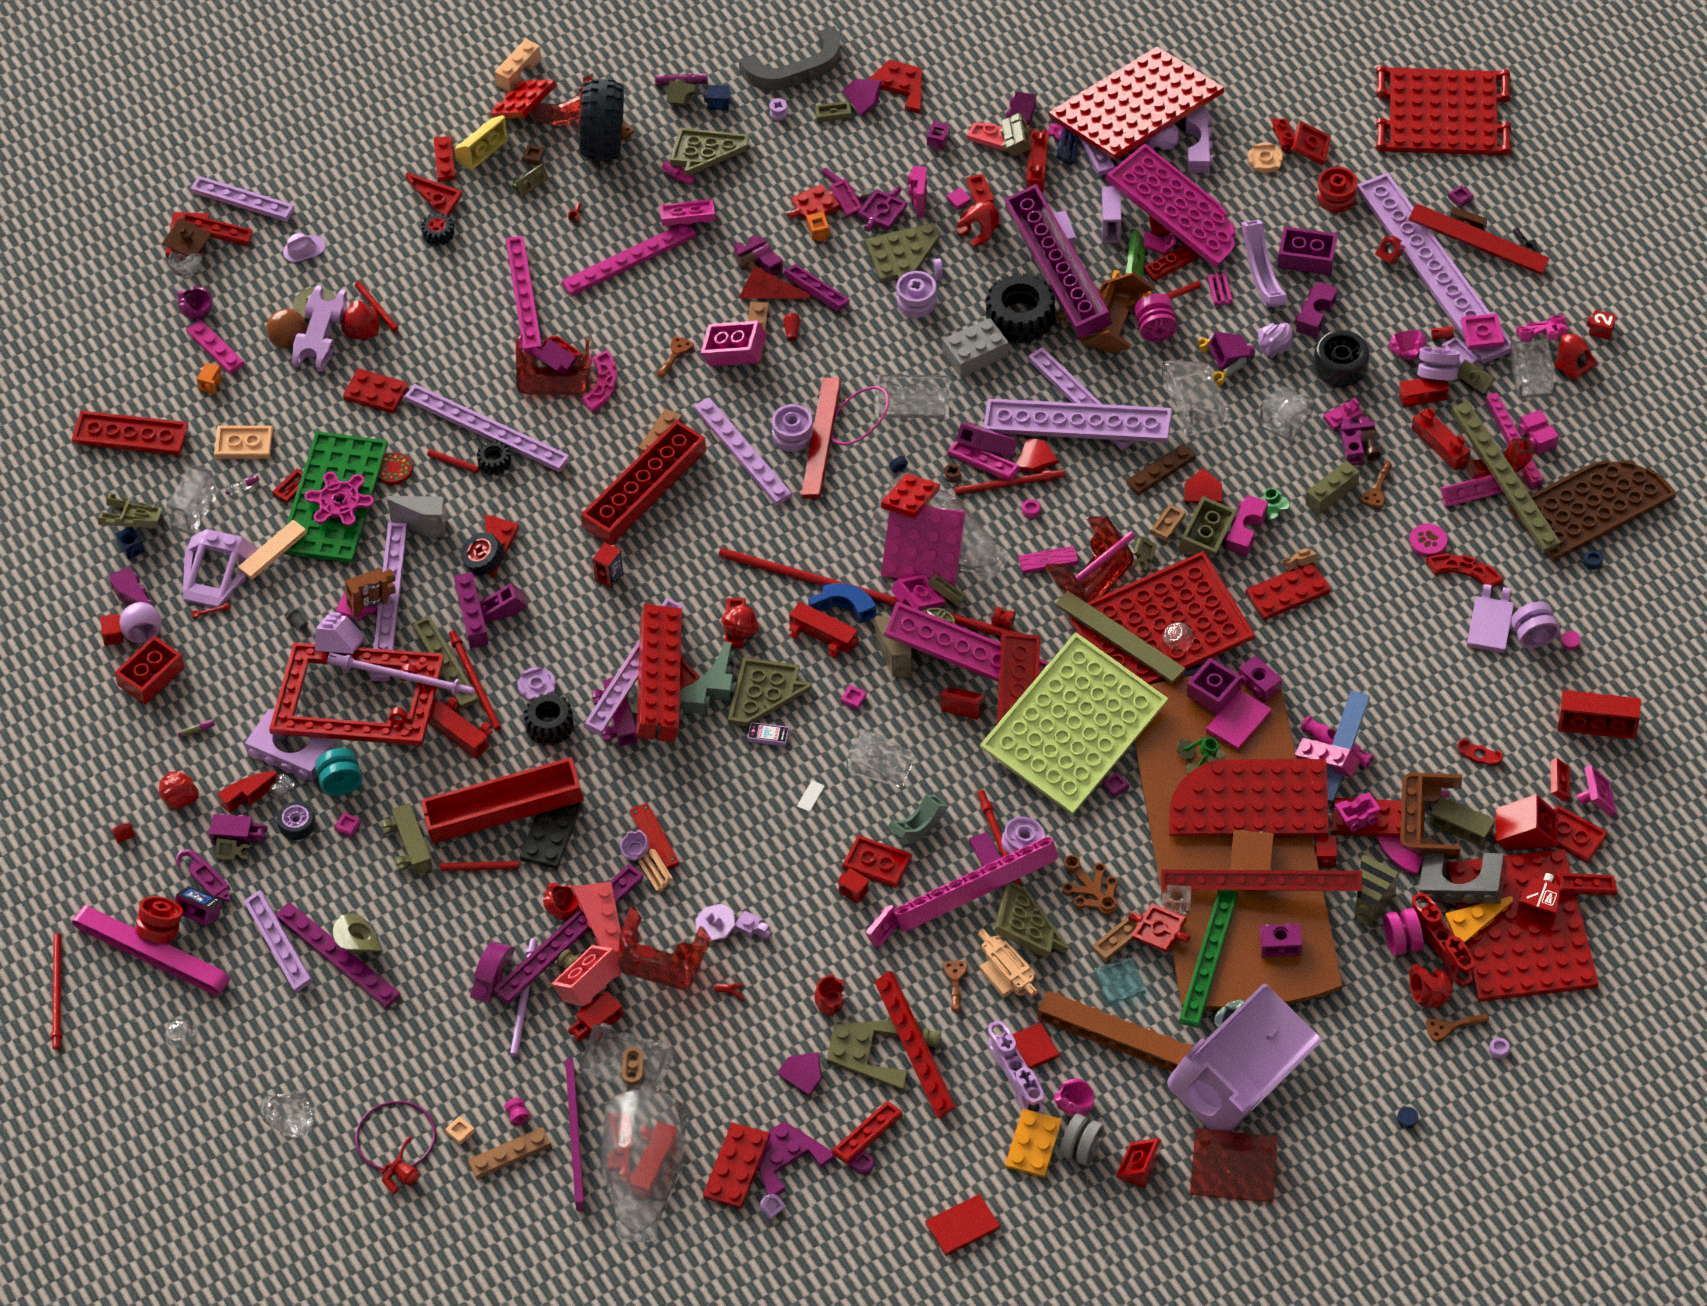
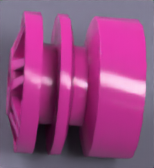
[1134,293,1178,342]

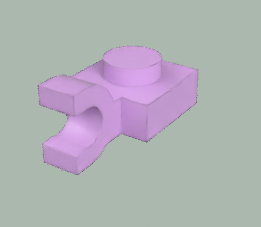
[735,911,771,940]

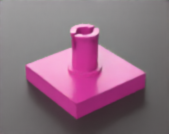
[1577,765,1617,816]

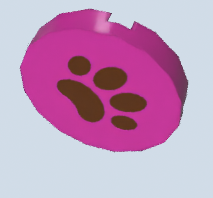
[1409,523,1448,557]

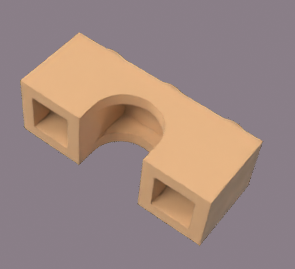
[495,39,541,92]

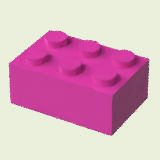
[701,321,766,367]

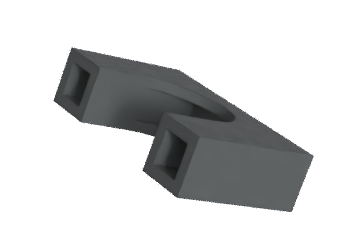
[1419,853,1507,904]

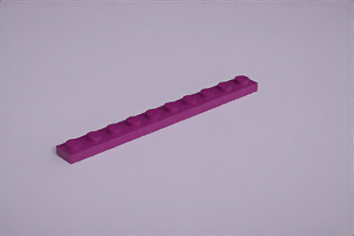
[493,864,644,1005]

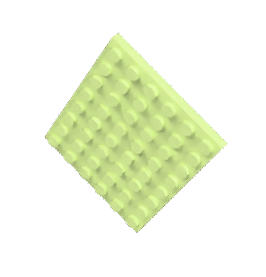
[980,632,1168,815]

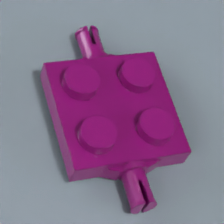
[858,186,907,232]

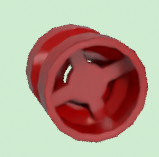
[991,607,1016,630]

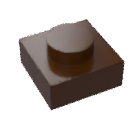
[522,145,545,165]

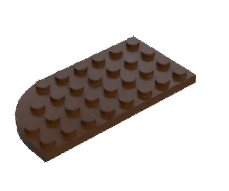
[1509,460,1677,562]

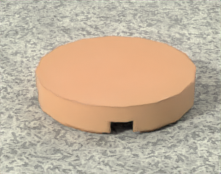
[1247,142,1283,173]

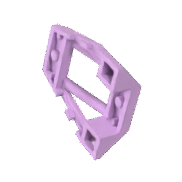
[183,529,258,608]

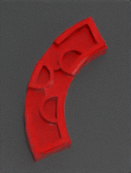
[1426,553,1504,588]

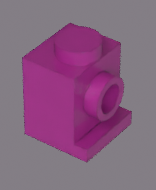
[927,121,950,150]

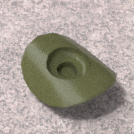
[333,913,383,955]

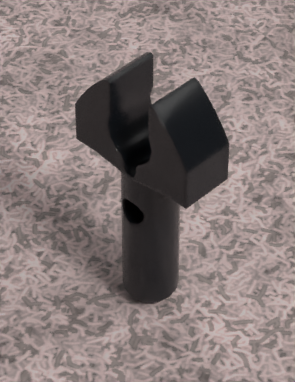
[1513,228,1537,252]

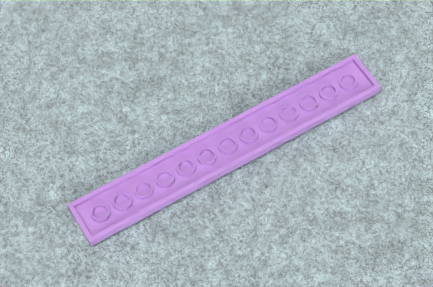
[1357,173,1515,364]

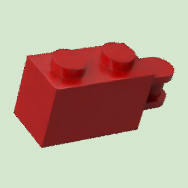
[568,991,624,1042]

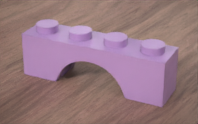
[1185,107,1213,173]

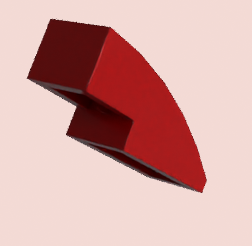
[217,770,279,813]

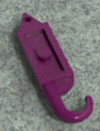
[175,849,230,902]

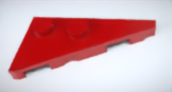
[405,172,463,217]
[739,266,811,299]
[485,514,519,578]

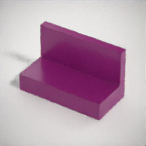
[531,339,577,376]

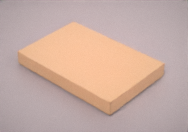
[214,426,273,459]

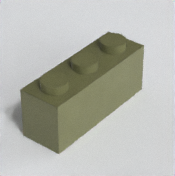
[1305,460,1360,515]
[1429,796,1495,848]

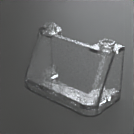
[1162,360,1230,437]

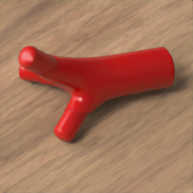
[715,983,745,1001]

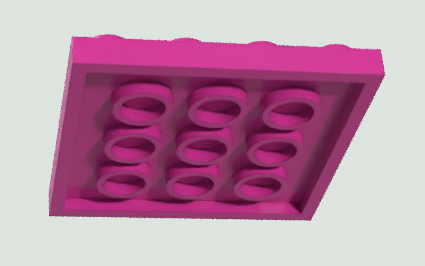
[881,506,966,587]

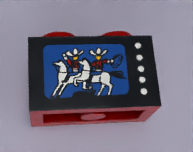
[592,543,623,588]

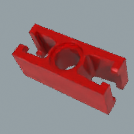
[1398,378,1449,408]

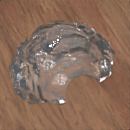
[168,251,203,277]

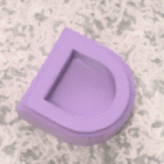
[933,259,943,281]
[760,1194,786,1219]

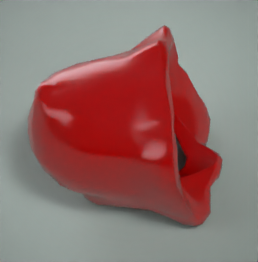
[341,301,379,339]
[1554,334,1597,380]

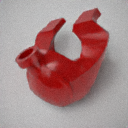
[956,202,1001,248]

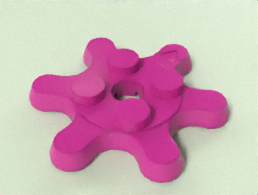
[305,472,374,527]

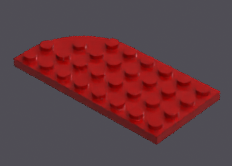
[1169,759,1329,836]

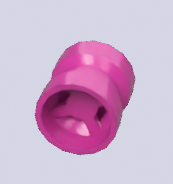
[504,1097,530,1126]

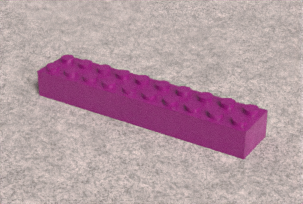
[1004,184,1112,339]

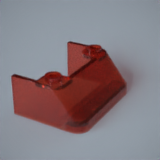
[515,334,592,395]
[1045,516,1134,603]
[618,906,711,990]

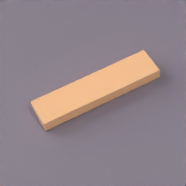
[238,520,307,580]

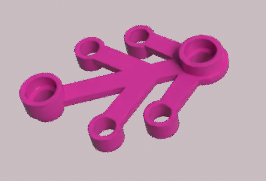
[1516,315,1568,342]

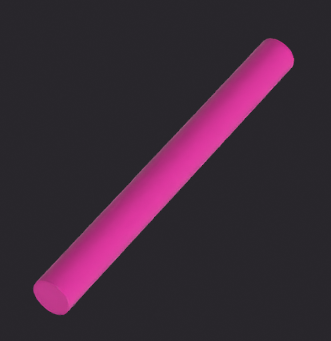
[1073,531,1136,584]

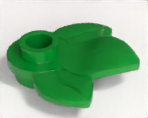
[1259,488,1290,521]

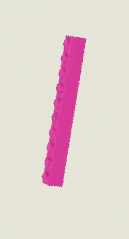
[1485,393,1543,489]

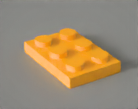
[1005,1109,1062,1178]

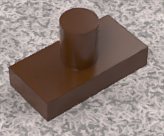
[1451,207,1487,231]

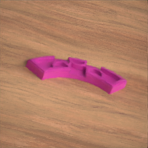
[582,350,617,414]
[1377,836,1423,877]

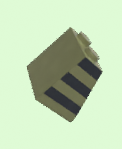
[1354,854,1398,928]

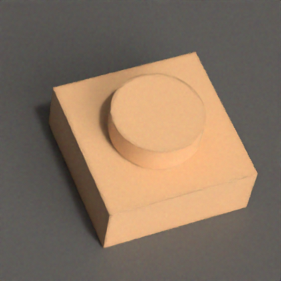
[445,1116,475,1145]

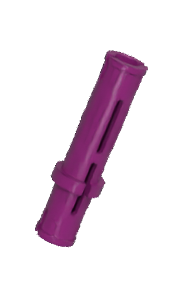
[655,72,708,86]

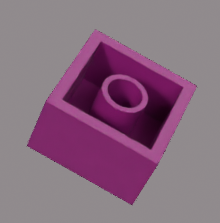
[1187,658,1242,715]

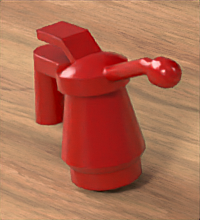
[380,1137,420,1195]

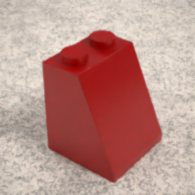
[1495,794,1558,850]

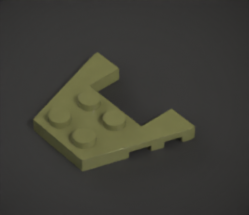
[98,493,163,529]

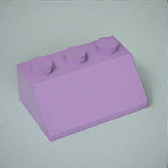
[315,612,365,654]

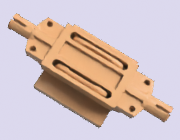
[978,929,1038,998]

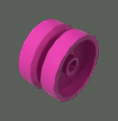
[1383,908,1423,957]

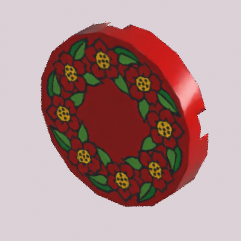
[379,452,412,485]

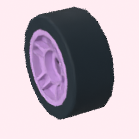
[277,801,315,840]

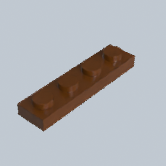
[1126,443,1196,496]

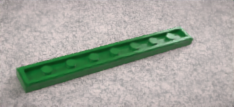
[1179,890,1238,1028]

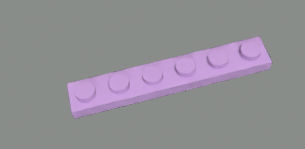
[191,176,295,222]
[244,890,313,992]

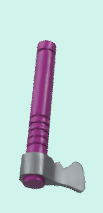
[821,168,874,203]

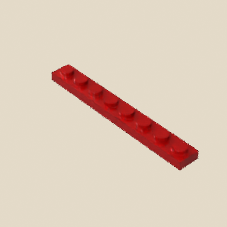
[874,971,956,1119]

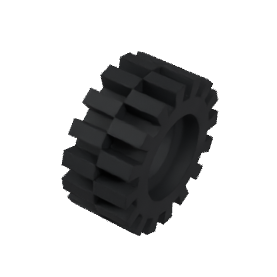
[477,440,511,475]

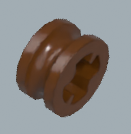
[944,464,961,483]

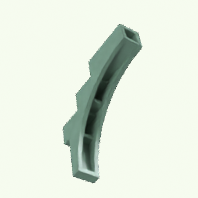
[632,642,737,726]

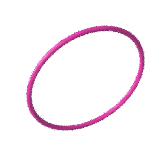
[831,386,889,445]

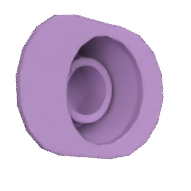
[283,233,326,262]

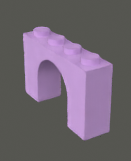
[245,709,337,782]

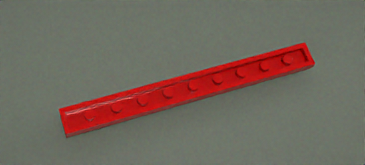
[1161,869,1362,891]

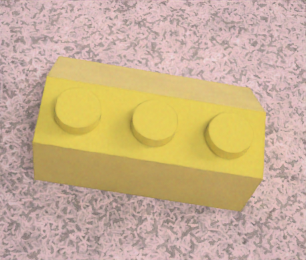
[454,115,508,171]

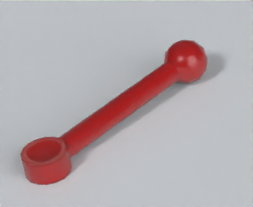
[191,603,231,619]

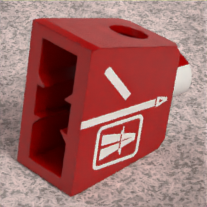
[1517,873,1560,923]

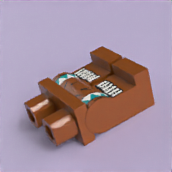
[345,567,396,616]

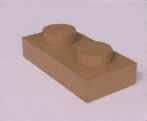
[1150,504,1186,542]

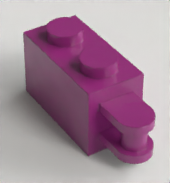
[209,813,268,846]

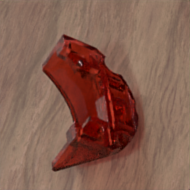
[531,73,595,125]

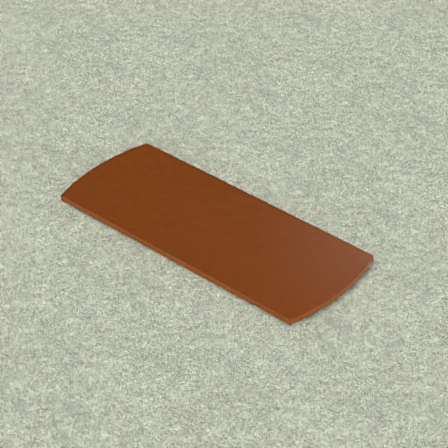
[1134,673,1342,1011]

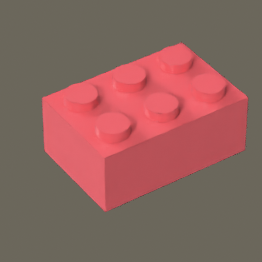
[551,945,625,1006]

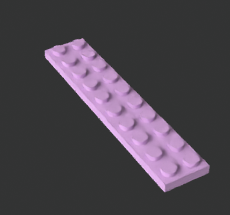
[983,399,1172,443]

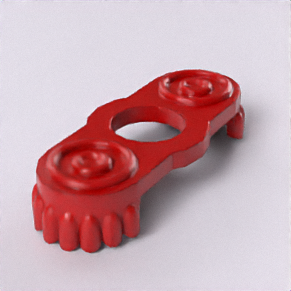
[1457,738,1503,766]

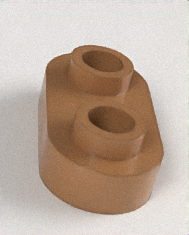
[622,1047,644,1086]

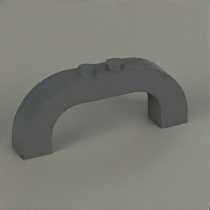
[739,26,841,91]

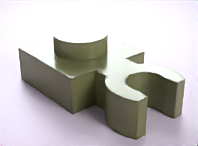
[1132,536,1157,572]
[215,838,251,860]

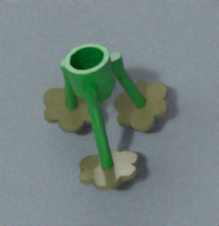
[1176,737,1225,774]

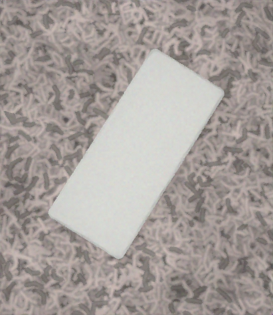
[797,781,824,811]

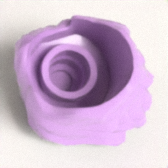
[1258,322,1293,358]

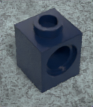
[115,527,144,560]

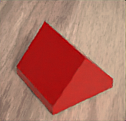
[111,822,135,844]

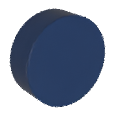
[889,456,908,473]
[1583,550,1603,570]
[1397,1107,1418,1128]

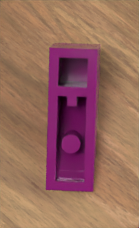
[480,583,528,623]

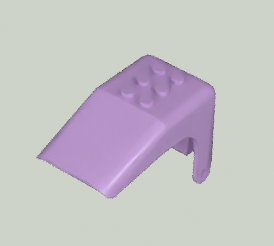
[1167,984,1322,1137]

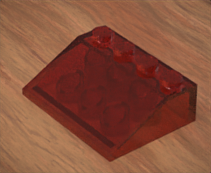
[1190,1128,1278,1203]

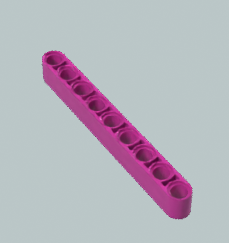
[894,837,1059,931]
[72,905,231,996]

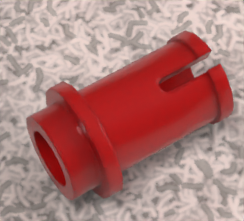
[1431,325,1454,340]

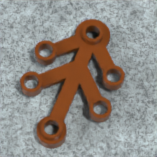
[1062,855,1118,915]

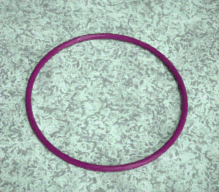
[355,1100,436,1171]

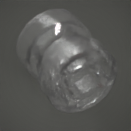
[268,774,296,802]

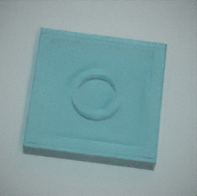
[1094,957,1146,1005]

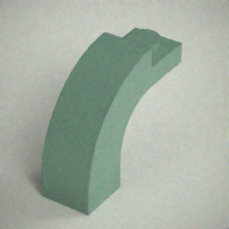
[888,795,949,845]

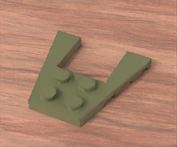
[827,1018,917,1092]

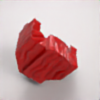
[814,974,844,1017]

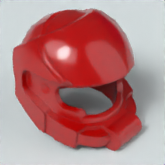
[1408,964,1453,1008]

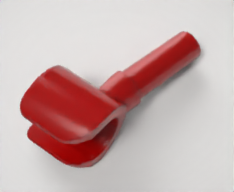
[568,202,582,223]

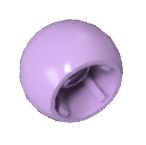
[119,602,161,643]

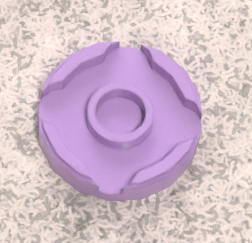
[517,667,556,701]

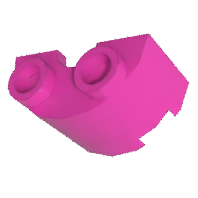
[1335,792,1381,831]

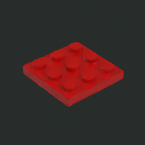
[490,79,558,118]

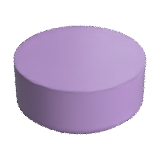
[1489,1038,1510,1059]

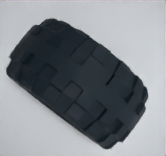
[579,79,624,161]

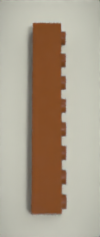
[1038,991,1193,1072]

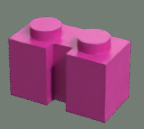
[1519,409,1559,455]

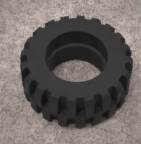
[986,273,1055,343]

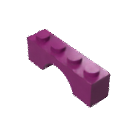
[454,572,489,649]

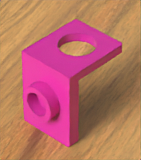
[1144,231,1176,255]

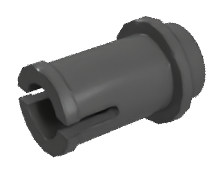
[285,608,309,631]

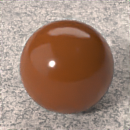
[266,309,307,348]

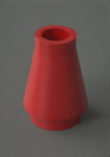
[783,313,801,341]

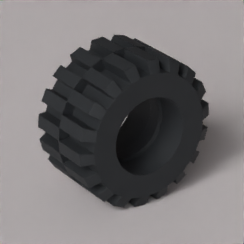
[524,693,574,745]

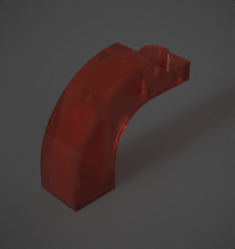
[1466,438,1535,479]

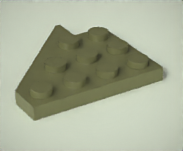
[865,222,939,283]
[728,657,812,727]

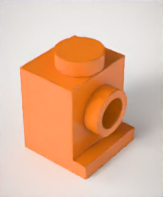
[806,212,830,242]
[197,363,222,395]

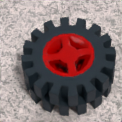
[421,212,455,246]

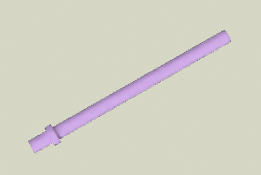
[510,939,538,1057]

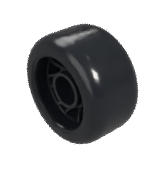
[1313,330,1370,387]

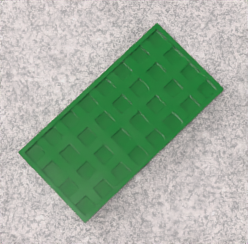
[283,431,388,564]

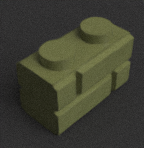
[1000,113,1032,157]

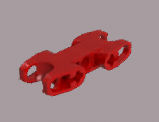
[1412,892,1475,987]

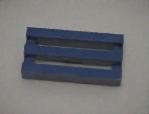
[1056,129,1079,166]

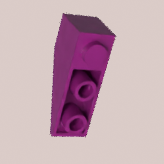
[955,422,1018,458]
[108,567,155,608]

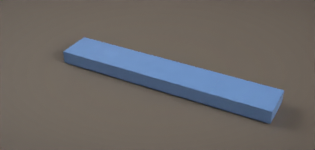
[1327,690,1370,803]

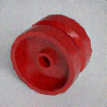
[1317,166,1358,213]
[135,896,183,943]

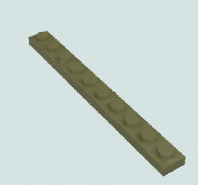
[1451,401,1561,553]

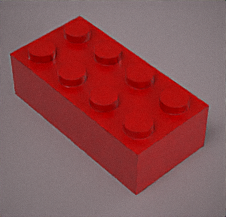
[1557,690,1641,740]

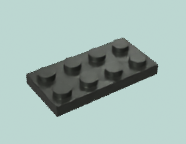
[520,802,582,870]

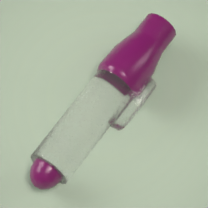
[225,475,260,495]

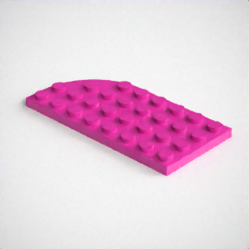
[1105,144,1236,268]

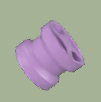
[769,98,787,121]

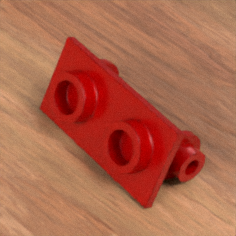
[1271,118,1295,153]

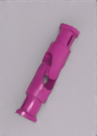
[1300,716,1375,770]

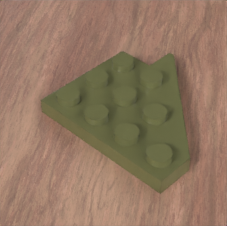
[670,128,749,176]
[994,882,1068,958]

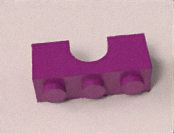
[1294,281,1338,338]

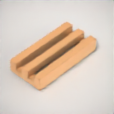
[639,849,673,892]

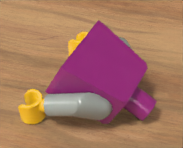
[1198,331,1255,386]

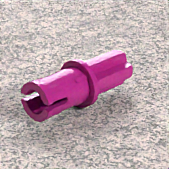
[661,161,695,185]

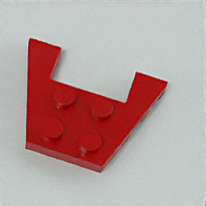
[868,60,922,114]

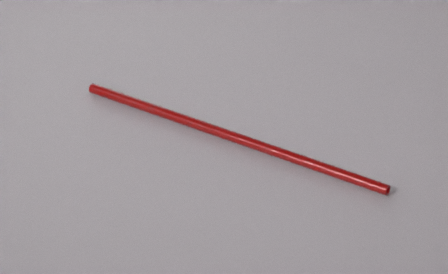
[718,547,1024,637]

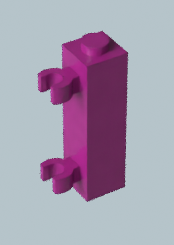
[592,677,638,747]

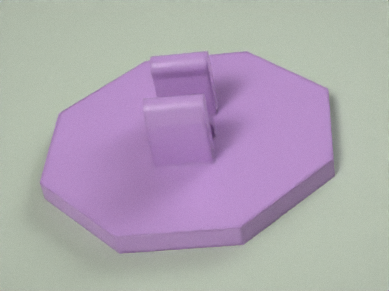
[695,904,736,942]

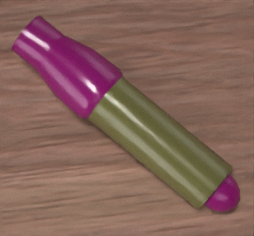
[178,720,215,737]

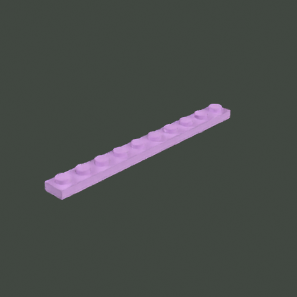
[404,384,570,472]
[370,523,408,681]
[583,597,684,736]

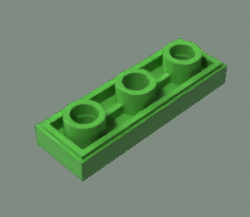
[1125,231,1146,277]

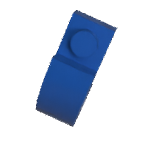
[808,583,876,624]

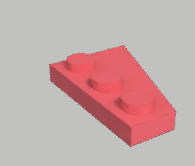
[967,123,1030,153]

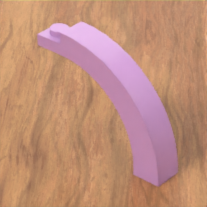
[1241,219,1288,308]

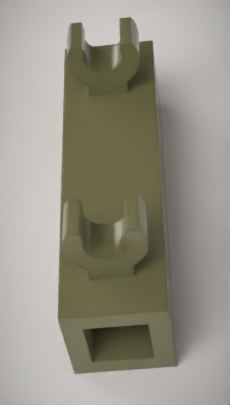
[381,803,433,875]

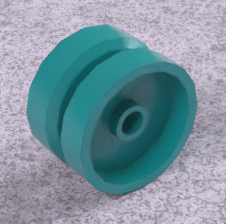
[315,748,363,796]

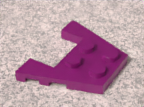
[758,1121,836,1196]

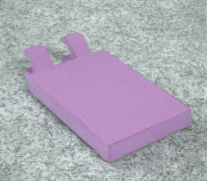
[1467,584,1514,653]

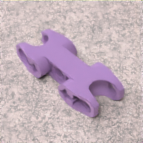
[292,285,347,372]
[988,1020,1044,1114]

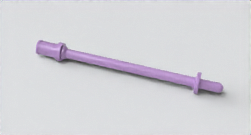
[327,652,475,696]

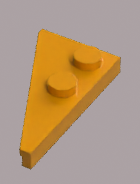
[1445,896,1513,943]

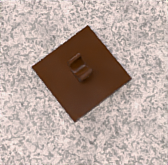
[162,218,211,260]

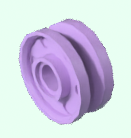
[1001,817,1045,855]

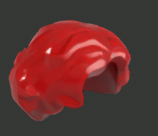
[721,605,760,639]
[159,771,199,809]
[543,883,580,920]

